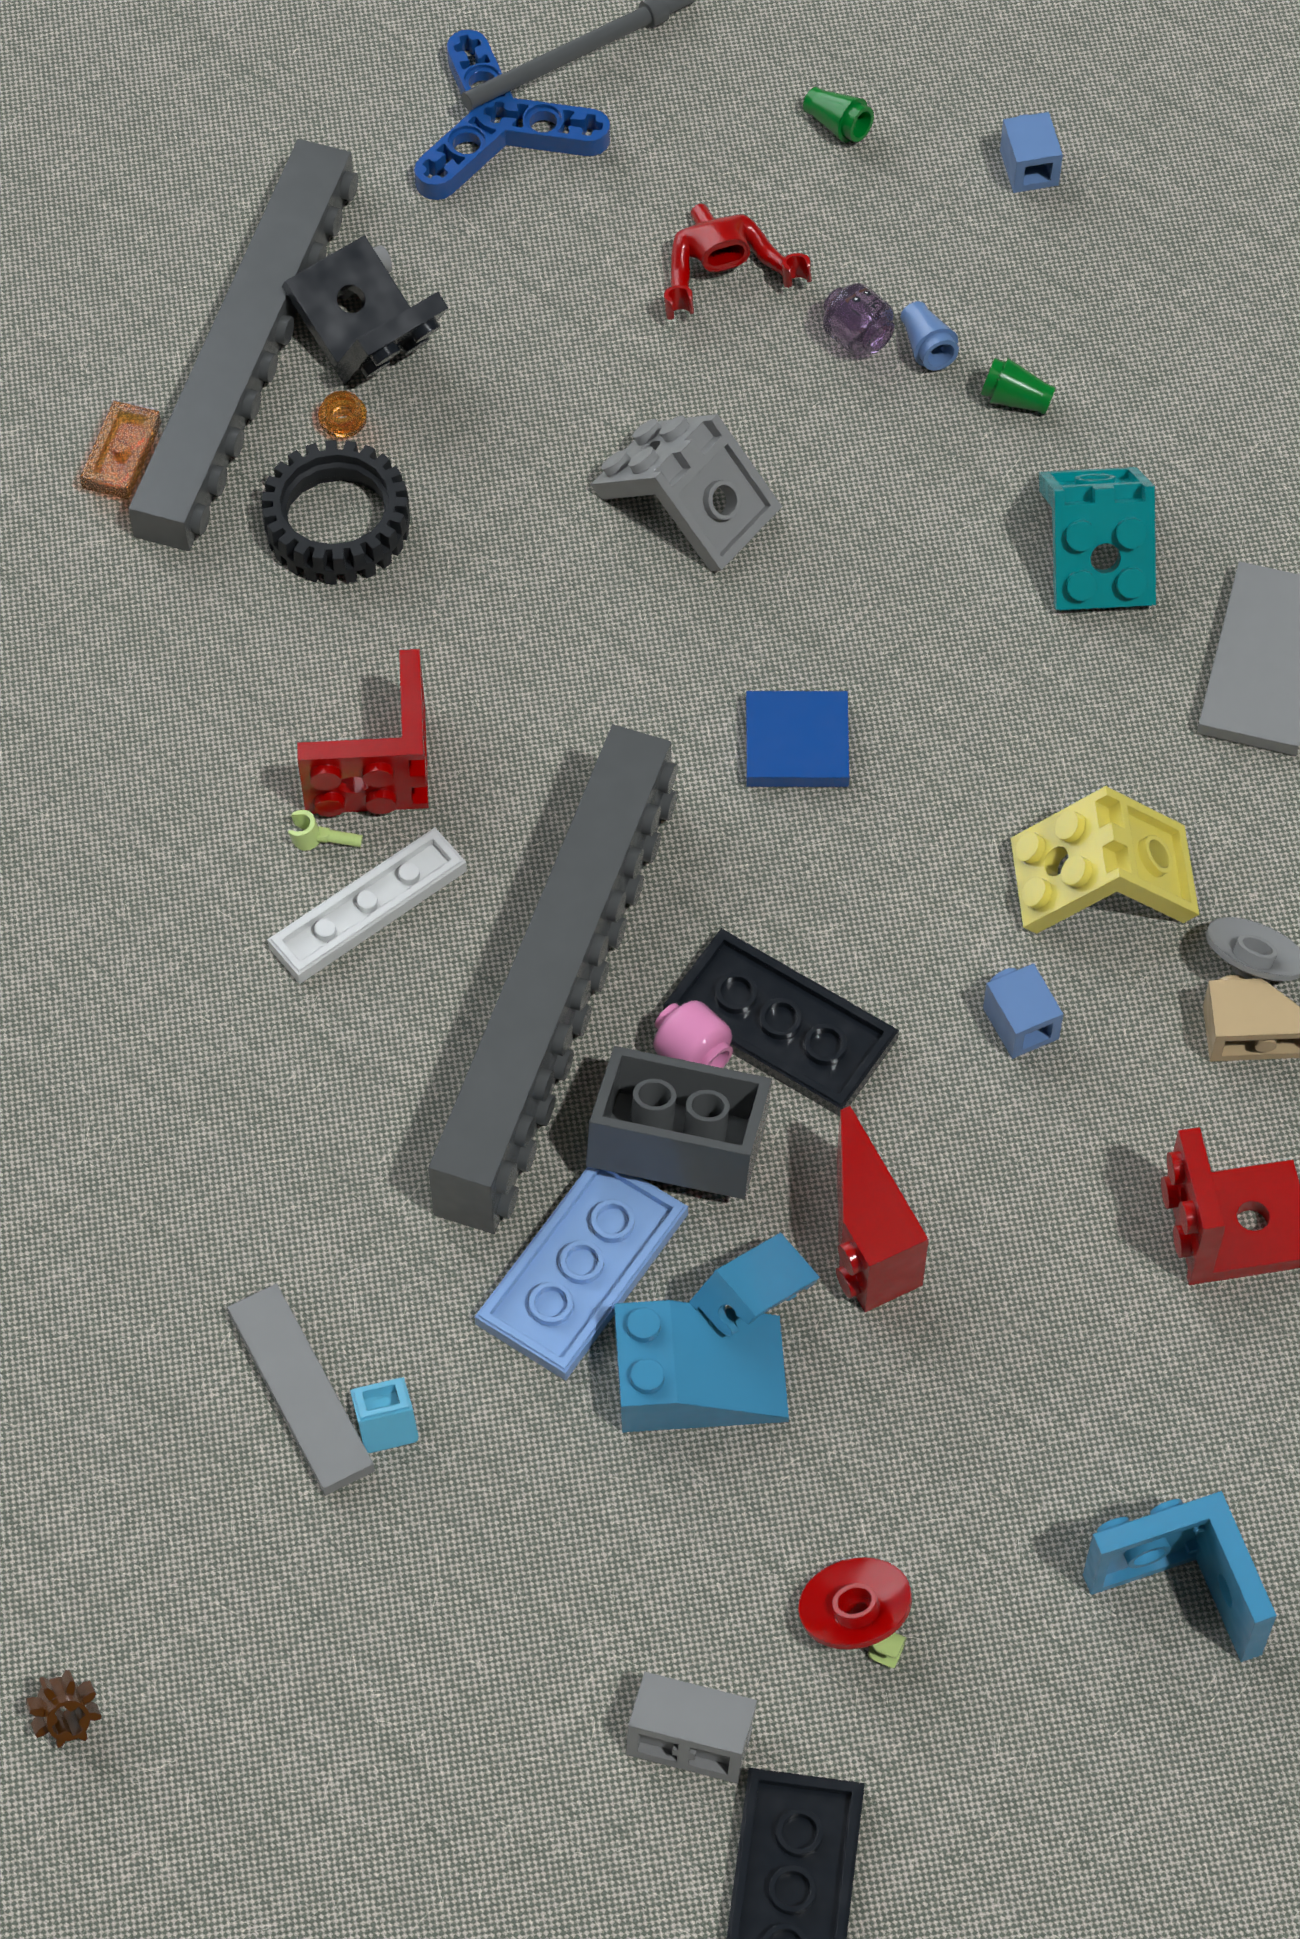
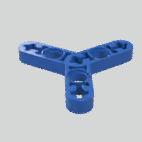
[414,29,610,200]

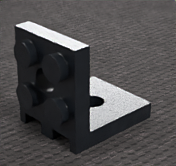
[282,235,448,385]

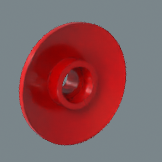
[798,1557,912,1650]

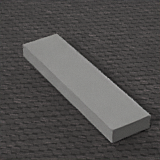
[227,1283,375,1496]

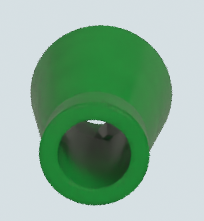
[803,87,874,142]
[980,358,1056,414]

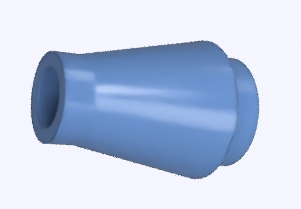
[900,301,959,371]

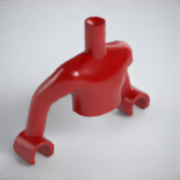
[664,204,812,320]

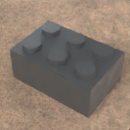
[586,1046,772,1200]

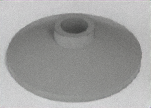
[1206,917,1300,981]

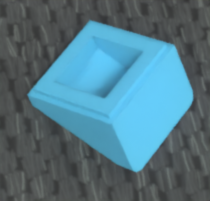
[350,1377,419,1453]

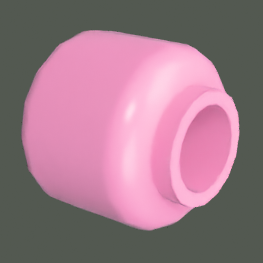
[653,1001,733,1068]

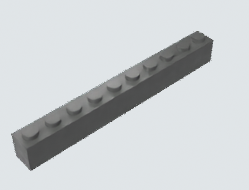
[128,139,358,552]

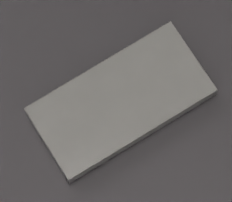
[1196,561,1300,756]

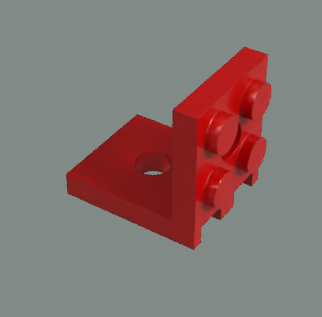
[297,649,429,817]
[1161,1127,1300,1286]

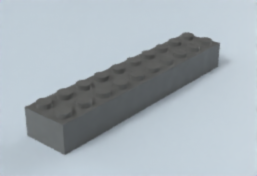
[428,724,678,1234]

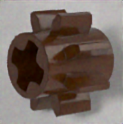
[26,1670,102,1748]

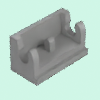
[626,1672,757,1784]

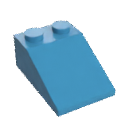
[614,1300,789,1433]

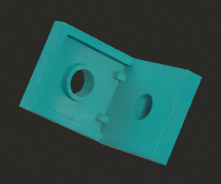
[1039,467,1156,610]

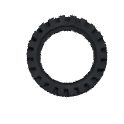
[262,440,410,585]

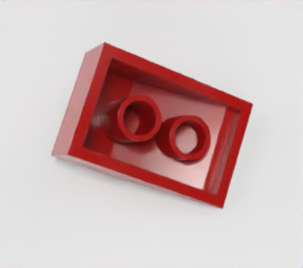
[836,1106,929,1312]

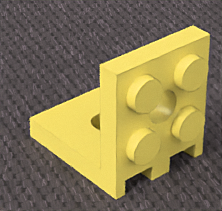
[1010,786,1199,934]

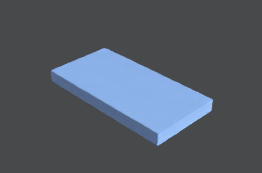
[474,1167,688,1381]

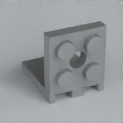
[590,414,782,571]

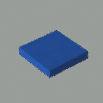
[746,691,850,787]

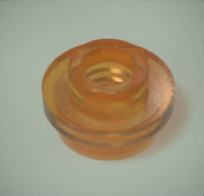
[318,391,367,438]

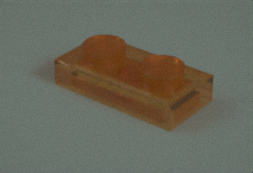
[80,400,161,500]

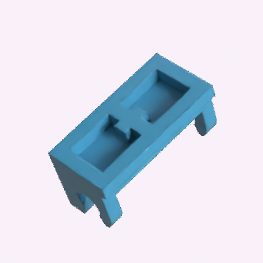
[689,1232,820,1336]

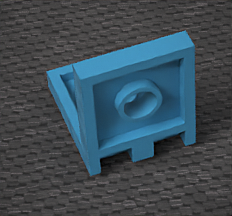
[1083,1491,1277,1662]

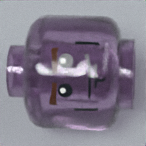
[823,283,895,355]

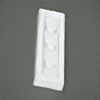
[267,827,467,984]

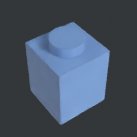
[1000,112,1063,193]
[983,963,1063,1059]

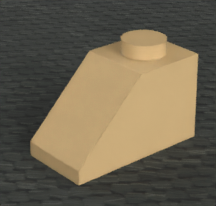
[1203,975,1300,1062]

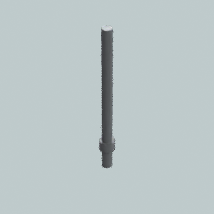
[461,0,696,110]

